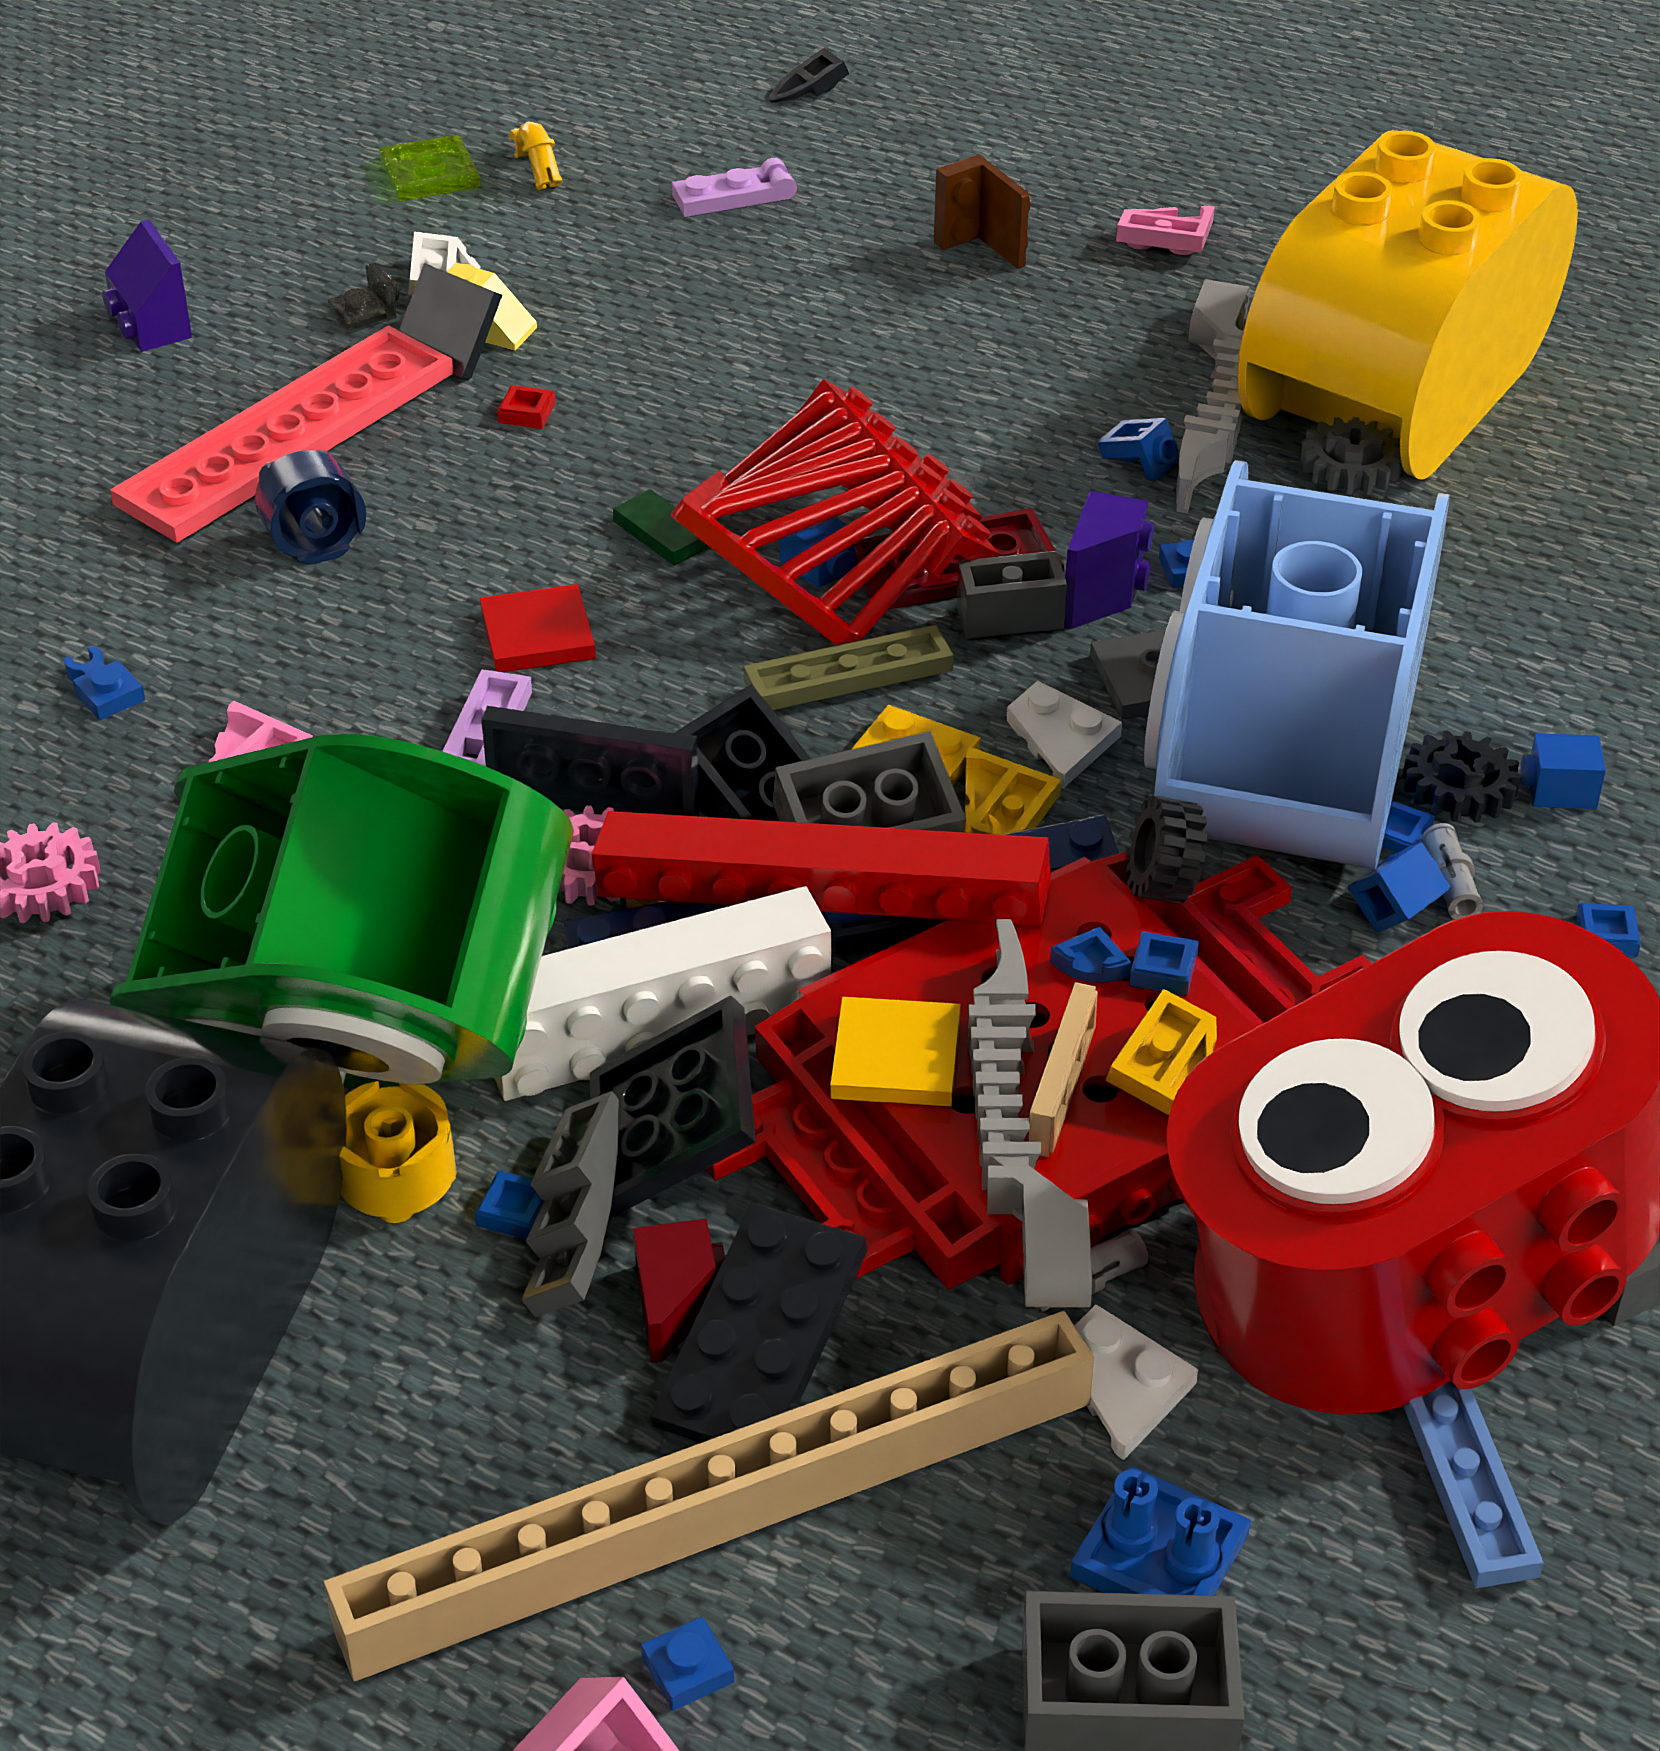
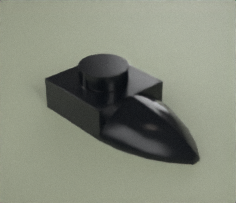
[769,47,849,103]

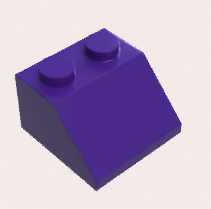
[102,220,192,352]
[1064,491,1154,629]

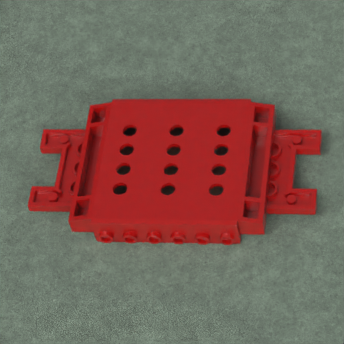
[705,852,1372,1291]

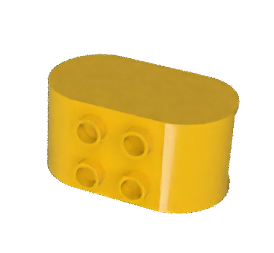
[1238,130,1578,479]

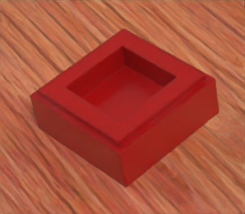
[497,385,555,429]

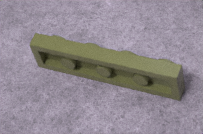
[744,625,954,710]

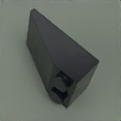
[674,684,811,821]

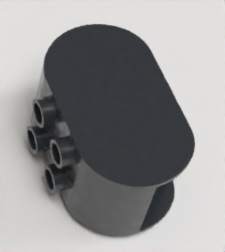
[0,999,347,1523]

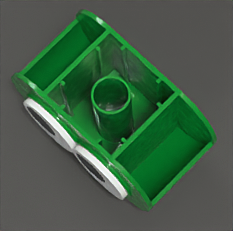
[109,733,574,1088]

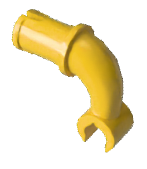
[509,121,563,190]

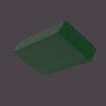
[613,489,709,566]

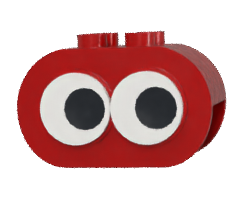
[1167,911,1660,1414]

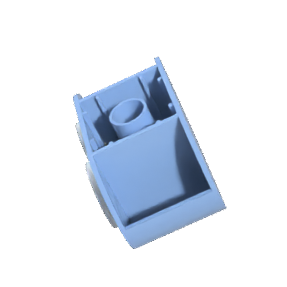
[1144,460,1450,870]

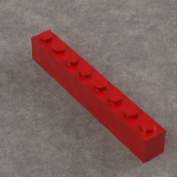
[591,811,1051,926]

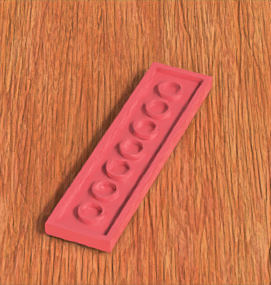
[110,325,453,543]

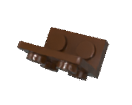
[934,154,1031,269]

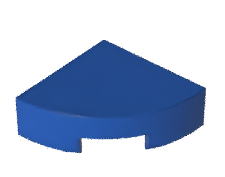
[1050,927,1132,982]

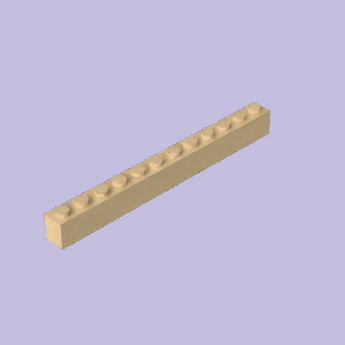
[324,1310,1095,1682]

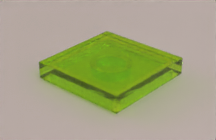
[379,134,481,202]

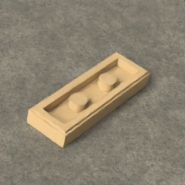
[1029,982,1098,1157]

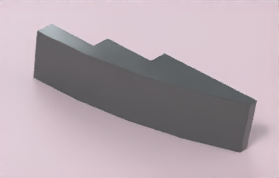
[521,1091,619,1317]

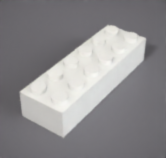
[495,886,831,1101]

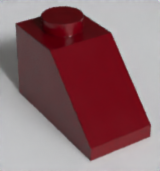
[633,1218,725,1363]

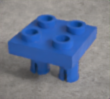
[1070,1465,1251,1596]

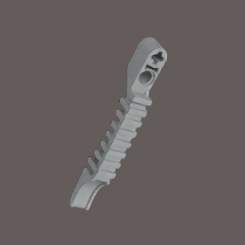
[1176,279,1250,513]
[968,919,1092,1307]

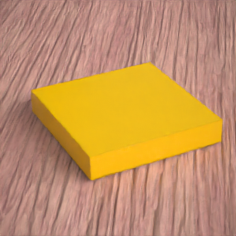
[831,997,961,1106]

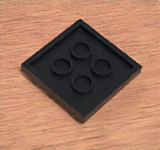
[590,995,756,1219]

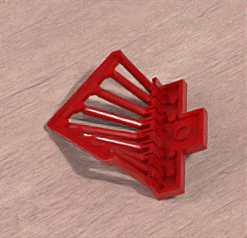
[671,379,1001,646]

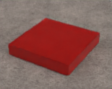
[480,584,596,672]

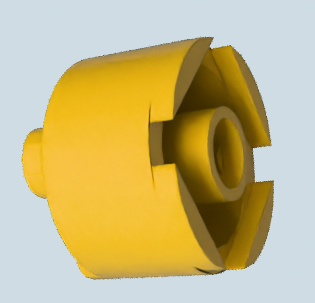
[339,1081,457,1223]

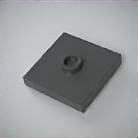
[1090,630,1166,719]

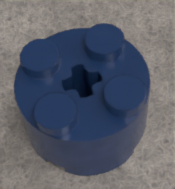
[255,450,366,564]

